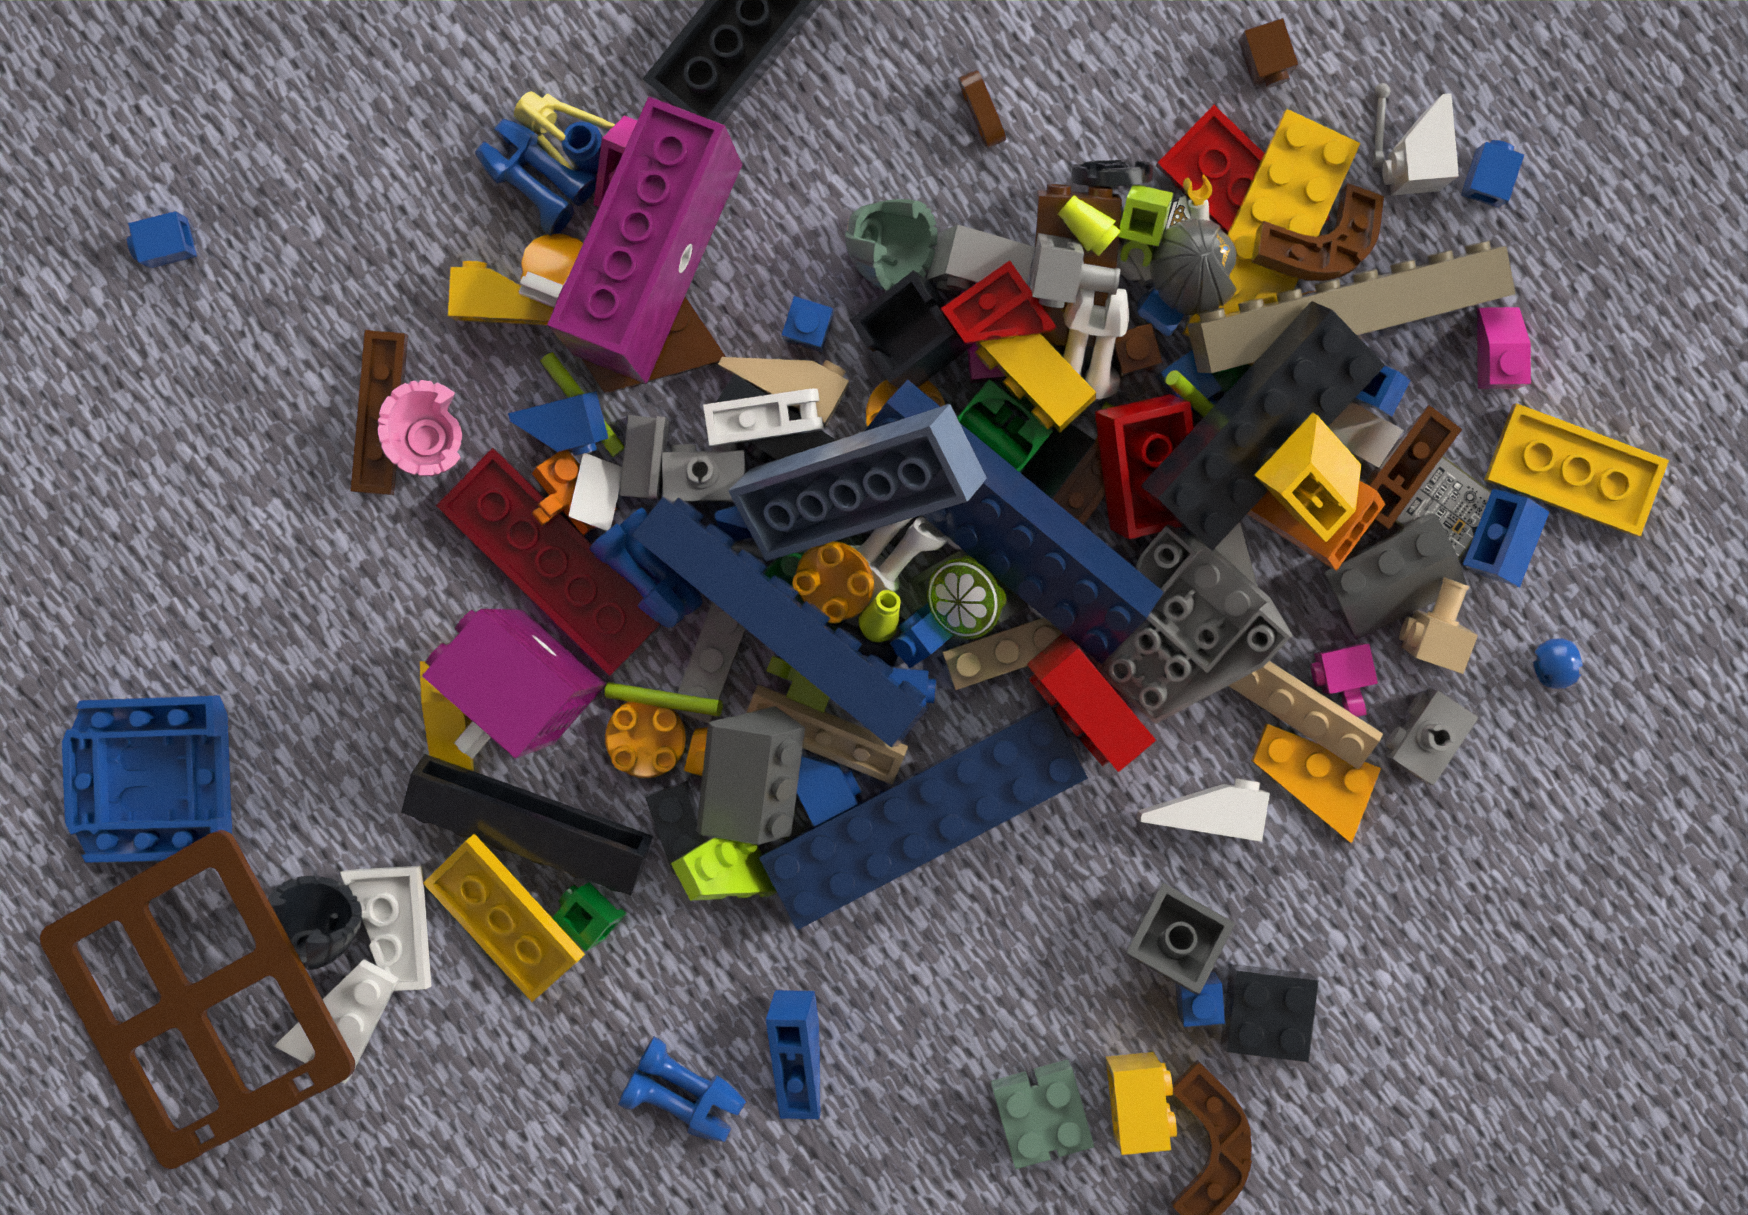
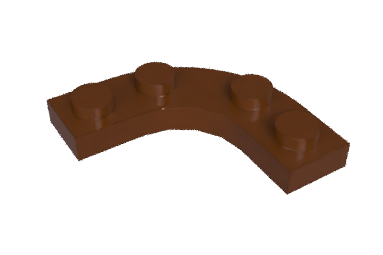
[1252,183,1384,281]
[1170,1059,1252,1215]

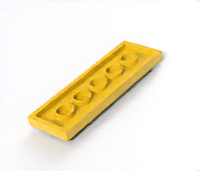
[1182,109,1361,366]

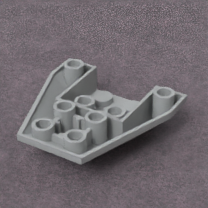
[1096,524,1292,724]

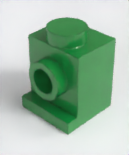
[552,882,627,952]

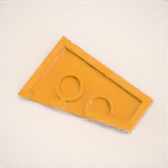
[1251,723,1381,844]

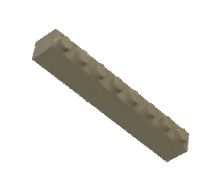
[1187,241,1516,373]

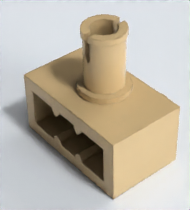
[1399,578,1478,674]

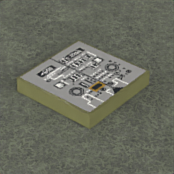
[1394,456,1491,560]

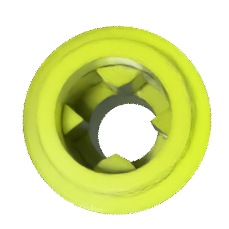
[1058,195,1121,257]
[859,590,900,642]

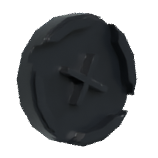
[1071,160,1153,186]

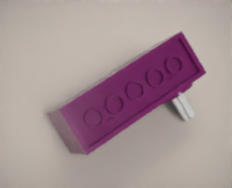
[519,96,742,384]
[422,609,607,759]

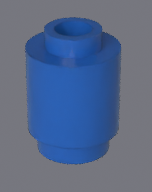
[562,122,603,174]

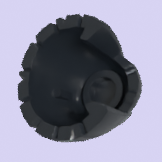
[268,876,362,970]

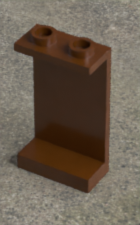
[1034,184,1122,347]

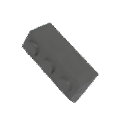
[1320,513,1467,640]
[696,706,805,845]

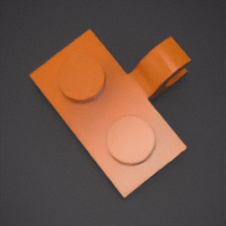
[532,449,617,536]

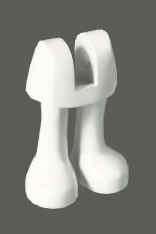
[1063,288,1129,399]
[851,516,949,606]

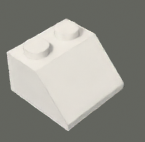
[1383,93,1459,196]

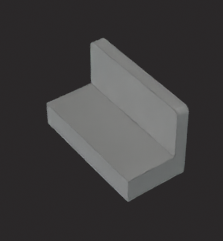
[619,415,670,500]

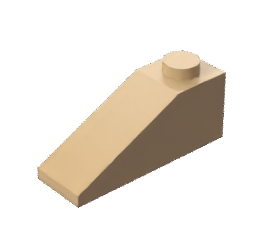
[718,357,850,426]

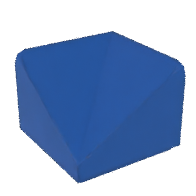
[715,506,752,541]

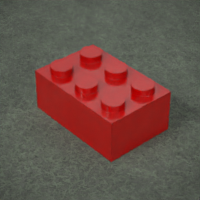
[1095,394,1194,539]
[1027,633,1157,773]

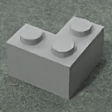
[926,225,1035,295]

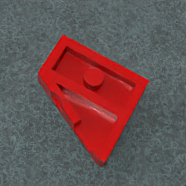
[941,260,1056,344]

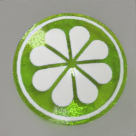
[927,556,1006,639]

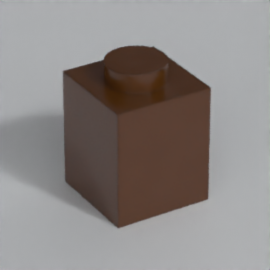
[1238,18,1298,88]
[1112,323,1163,378]

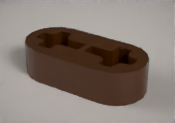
[958,70,1006,149]

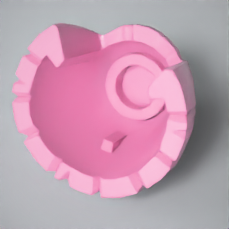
[378,380,462,477]

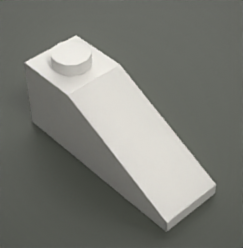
[1136,778,1270,842]

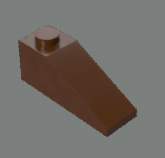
[1364,405,1462,531]

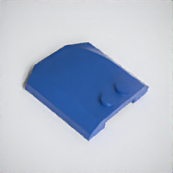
[62,695,232,863]

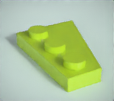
[671,837,777,901]

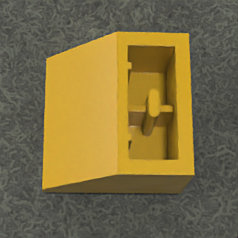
[1255,413,1361,542]

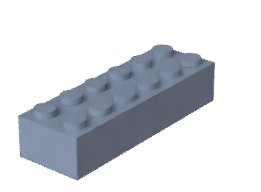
[728,404,987,561]

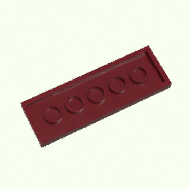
[436,448,661,676]

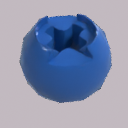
[1533,638,1583,689]

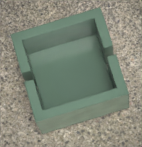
[991,1059,1094,1170]

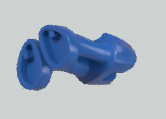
[475,118,597,236]
[589,507,702,628]
[617,1036,746,1142]

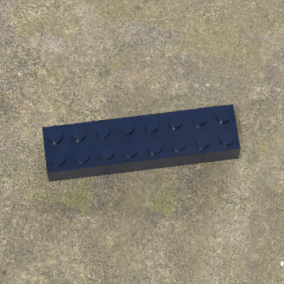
[864,379,1164,665]
[632,497,928,747]
[759,704,1088,930]

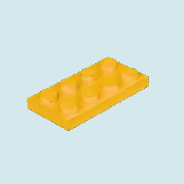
[1484,403,1669,537]
[423,834,585,1002]

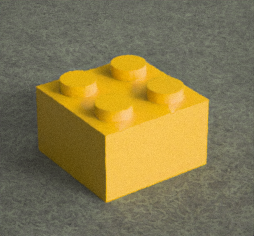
[1106,1052,1177,1155]

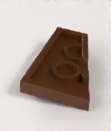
[582,297,726,394]

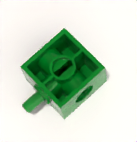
[957,379,1053,472]

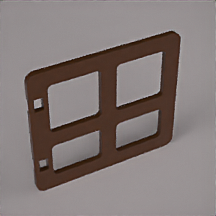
[40,830,355,1169]

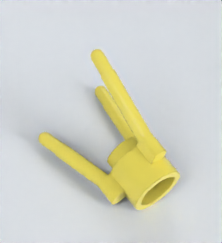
[514,91,615,170]

